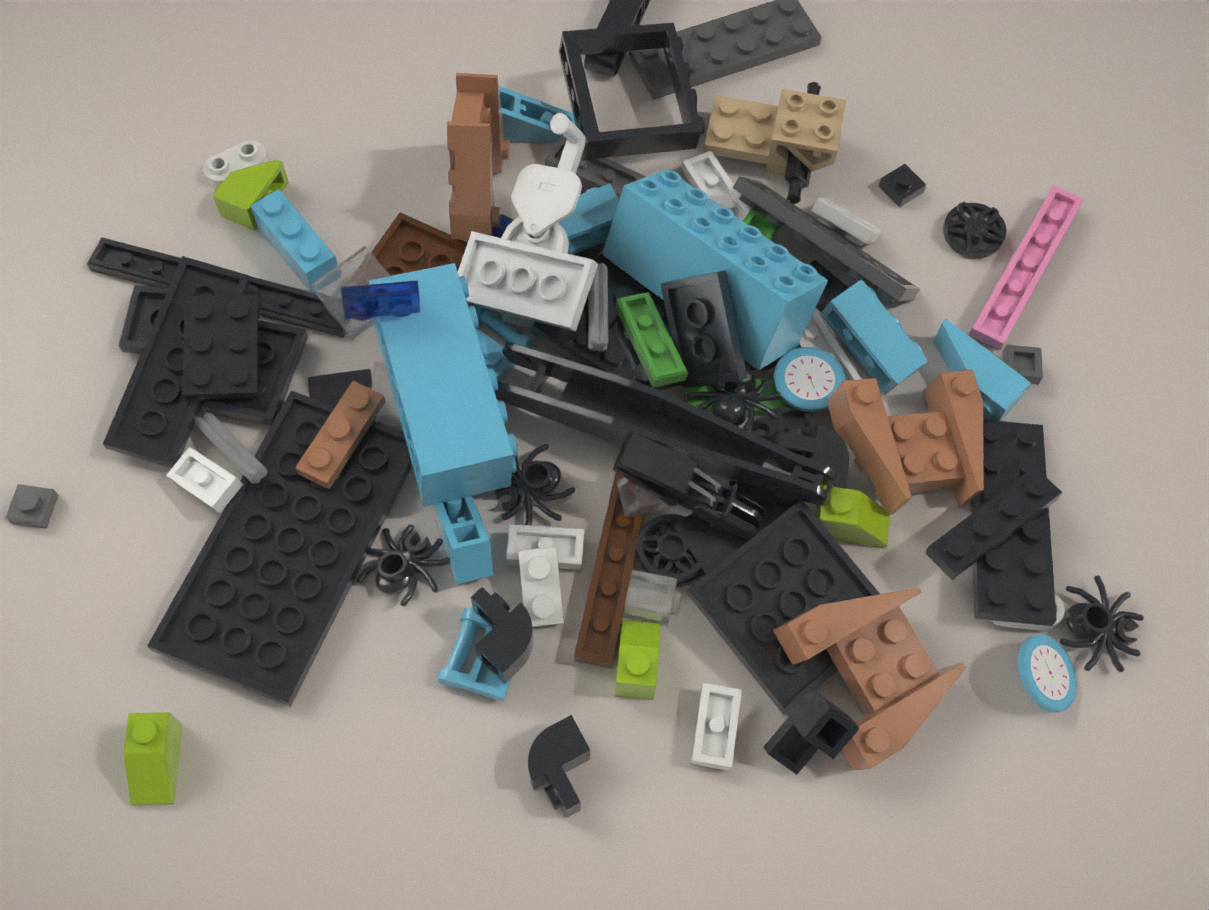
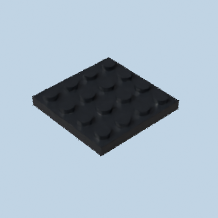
[531,254,672,390]
[685,499,880,715]

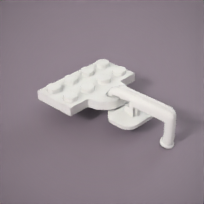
[458,113,598,331]

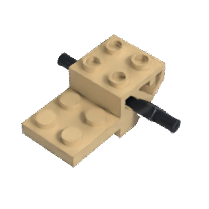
[703,82,846,204]

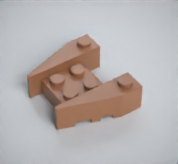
[447,73,510,240]
[826,370,984,515]
[773,587,966,770]

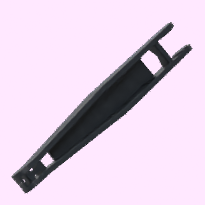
[494,343,838,506]

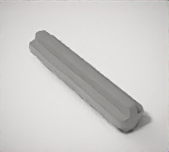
[588,263,608,352]
[197,413,267,483]

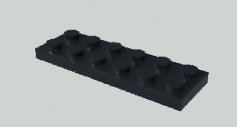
[103,256,251,468]
[970,419,1057,626]

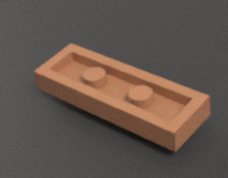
[295,381,386,489]

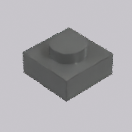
[1002,345,1043,385]
[5,484,59,529]

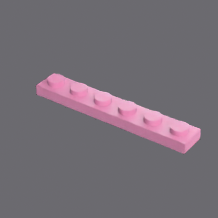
[969,185,1084,350]

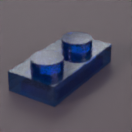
[341,280,420,321]

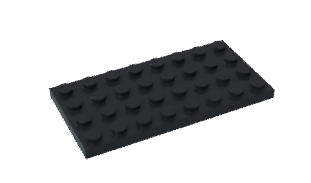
[147,390,412,707]

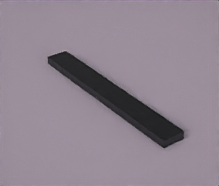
[87,237,356,338]

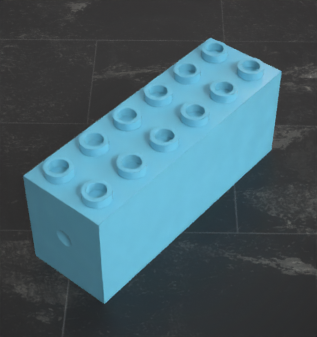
[602,169,828,370]
[368,263,518,507]

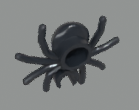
[687,374,782,431]
[495,442,576,526]
[357,524,450,607]
[1059,575,1144,672]

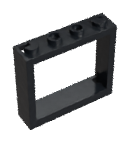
[558,22,705,160]

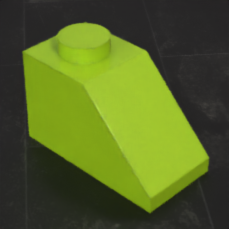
[213,160,289,231]
[815,485,890,548]
[615,620,660,700]
[123,712,182,806]

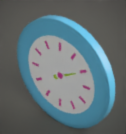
[774,347,845,412]
[1018,634,1077,713]

